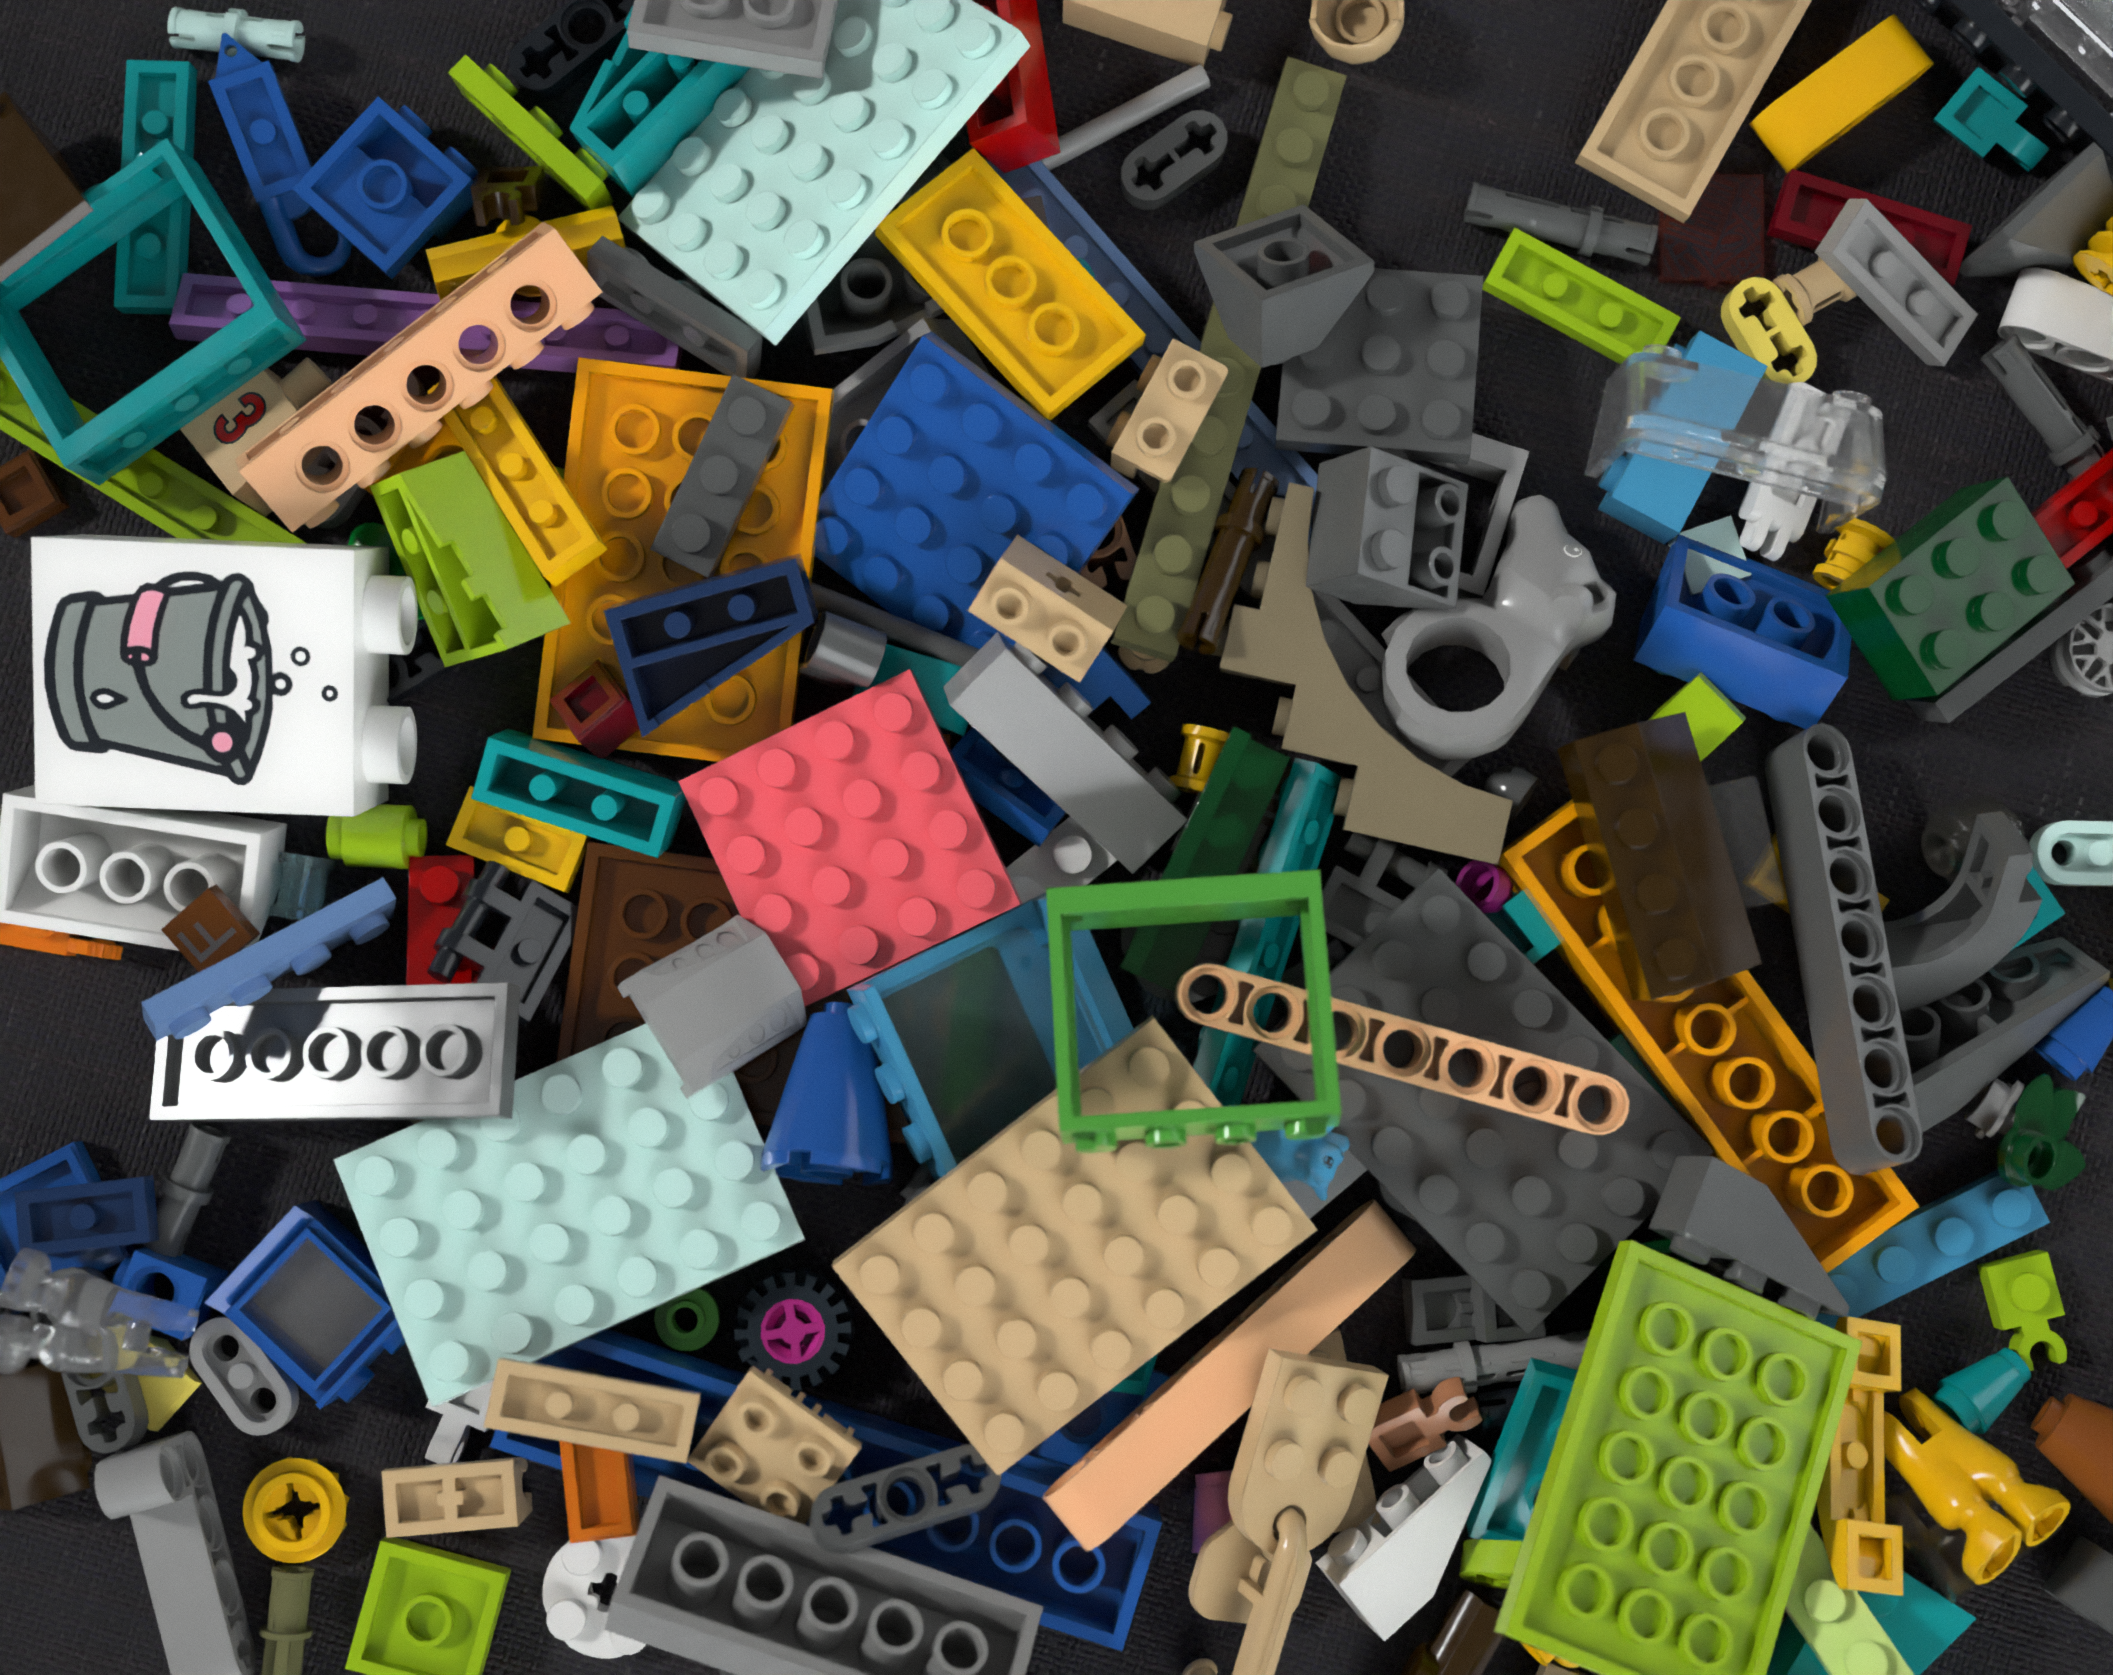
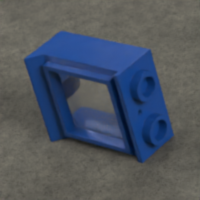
[204,1200,406,1409]

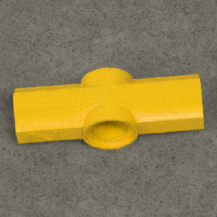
[426,205,625,301]

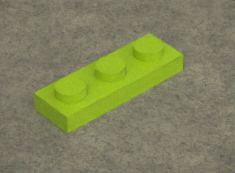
[448,54,614,211]
[1482,227,1681,378]

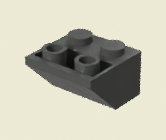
[1306,446,1468,610]

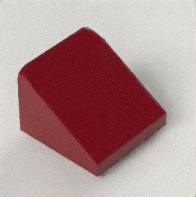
[550,659,639,759]

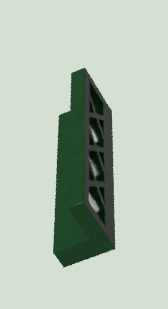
[1120,727,1290,992]

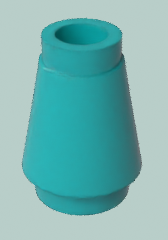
[1930,1347,2031,1434]

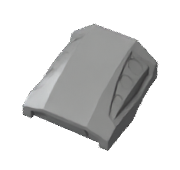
[617,915,807,1099]

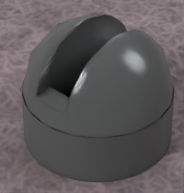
[1484,765,1539,821]

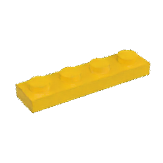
[427,354,608,587]

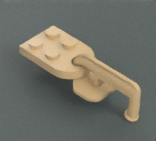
[1182,1348,1389,1675]

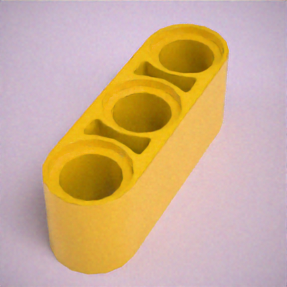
[1750,14,1934,173]

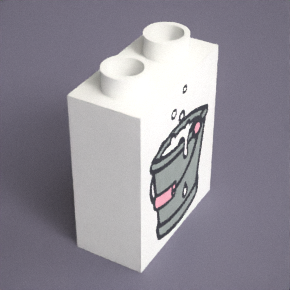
[31,534,418,817]

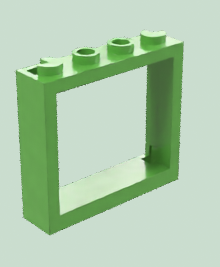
[1046,870,1341,1153]

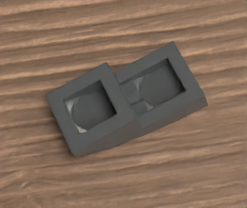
[1402,1274,1546,1346]

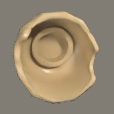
[1309,0,1405,65]

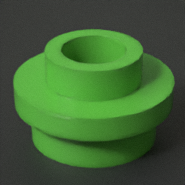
[654,1288,720,1351]

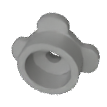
[1964,1078,2025,1139]

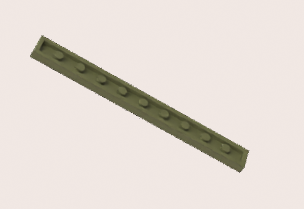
[1111,56,1347,662]

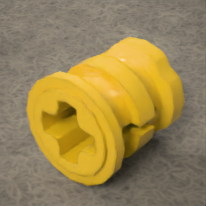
[1812,516,1895,591]

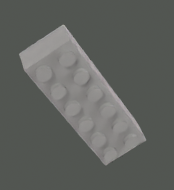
[604,1475,1043,1675]

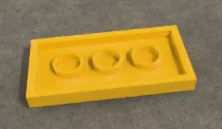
[875,148,1146,421]

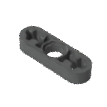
[809,1444,1001,1554]

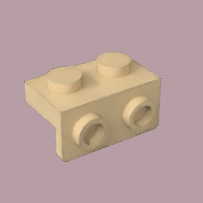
[1106,338,1228,483]

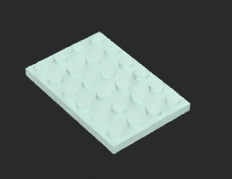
[618,0,1031,346]
[334,1023,806,1407]

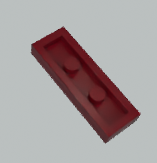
[1767,169,1973,287]

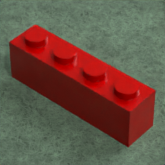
[966,0,1061,174]

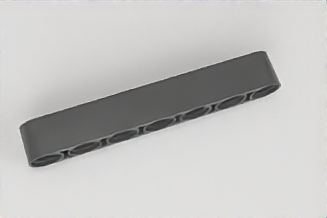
[1765,723,1922,1176]

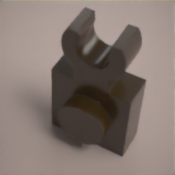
[470,166,547,226]

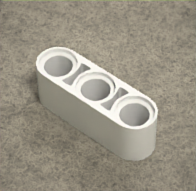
[1997,268,2113,384]

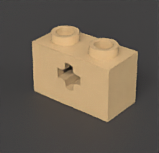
[968,535,1127,683]

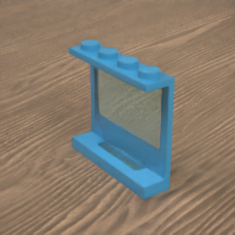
[847,892,1133,1181]

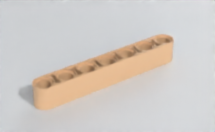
[1174,964,1629,1135]
[1043,1199,1416,1551]

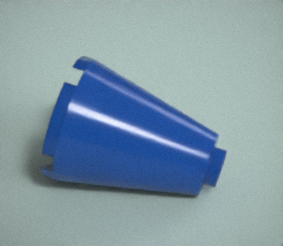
[760,1002,893,1186]

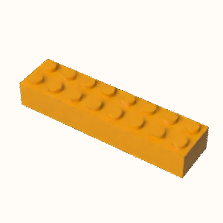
[1498,799,1919,1273]

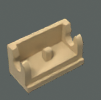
[381,1457,533,1538]

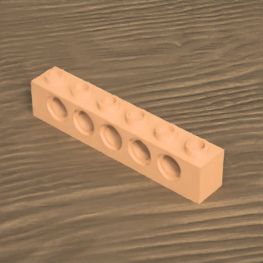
[235,222,602,533]

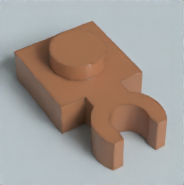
[1368,1376,1483,1472]

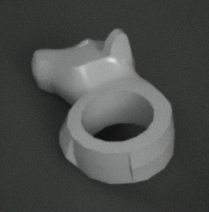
[1381,495,1616,760]

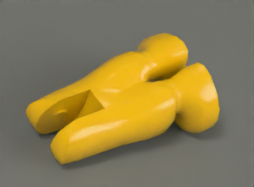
[1884,1387,2071,1585]

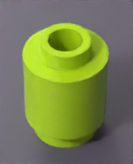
[326,804,428,869]

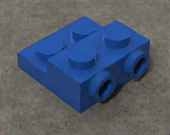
[292,96,478,279]

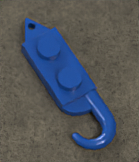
[208,33,352,277]

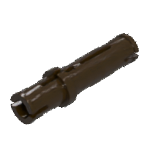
[1176,467,1280,654]

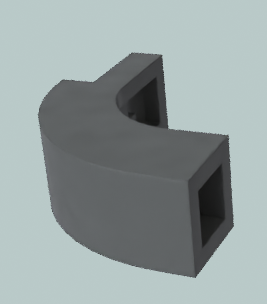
[1883,811,2042,1012]

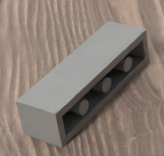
[943,632,1188,874]

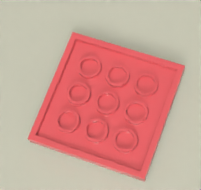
[678,669,1023,1008]

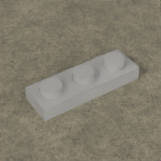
[1815,199,1978,366]

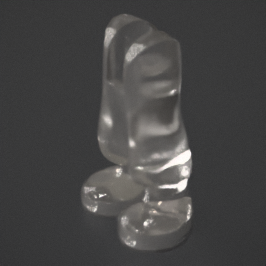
[0,1248,200,1378]

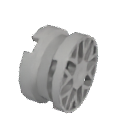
[2049,603,2113,698]

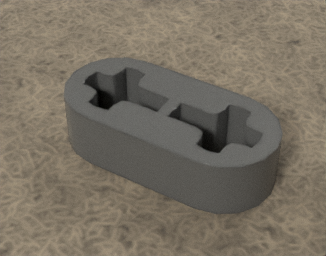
[1120,110,1227,210]

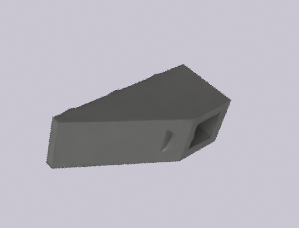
[1649,1156,1850,1321]

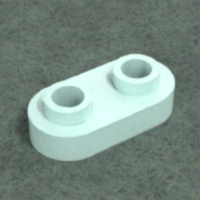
[2029,820,2113,887]

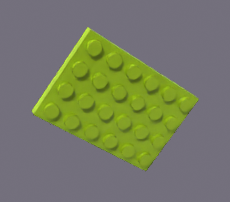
[1495,1240,1862,1675]

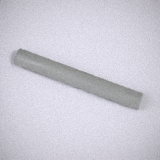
[1040,64,1211,171]

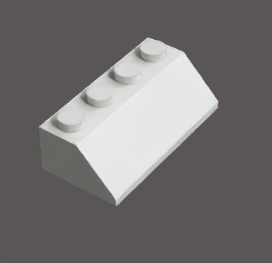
[0,785,287,951]

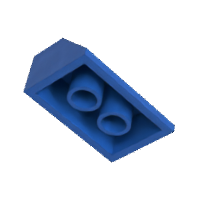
[1633,531,1851,729]

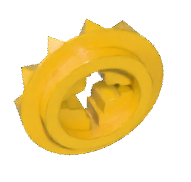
[242,1456,350,1563]

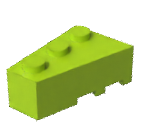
[369,451,571,667]

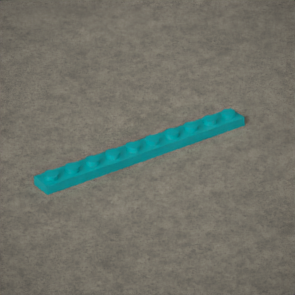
[1109,758,1341,1396]

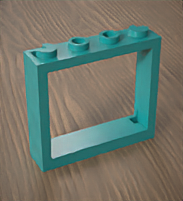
[0,138,307,485]

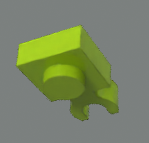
[1977,1250,2067,1371]

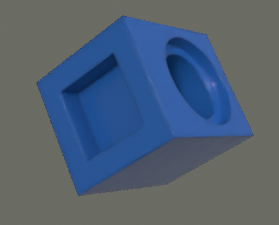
[110,1247,228,1340]

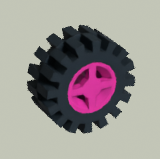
[734,1267,855,1390]

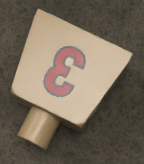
[180,357,333,517]

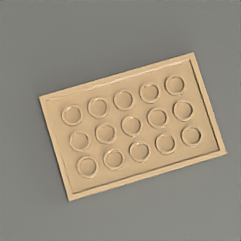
[832,1015,1317,1475]

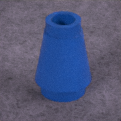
[2033,985,2113,1081]

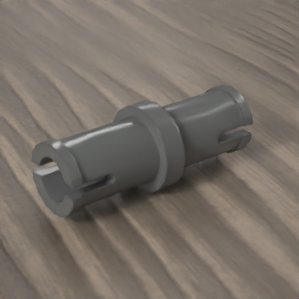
[142,1122,231,1257]

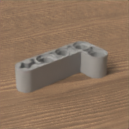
[94,1431,256,1675]

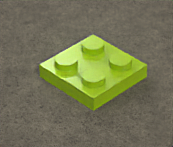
[345,1536,512,1675]

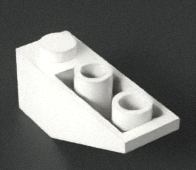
[1316,1433,1492,1641]

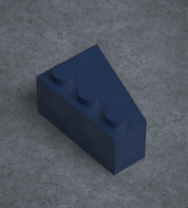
[604,553,819,738]

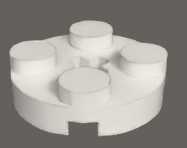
[542,1536,646,1659]

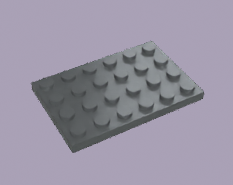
[1251,868,1714,1335]

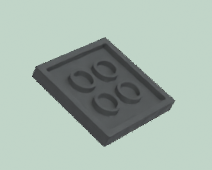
[1275,268,1483,464]

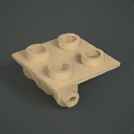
[687,1365,862,1525]

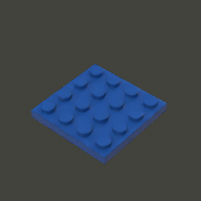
[815,331,1139,649]

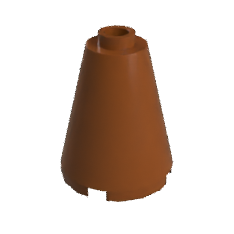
[2031,1393,2113,1525]

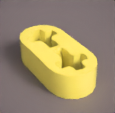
[1721,277,1817,394]

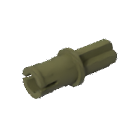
[259,1564,314,1675]

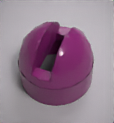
[1456,860,1514,913]

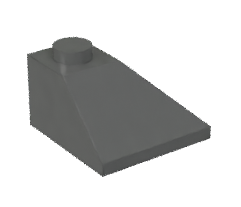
[1959,142,2113,278]
[1194,204,1374,368]

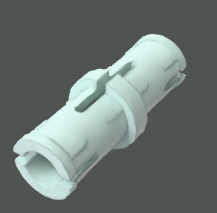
[167,7,305,63]

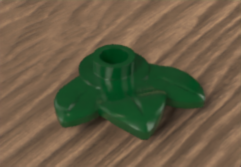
[1996,1074,2086,1191]

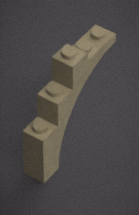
[1211,482,1513,865]

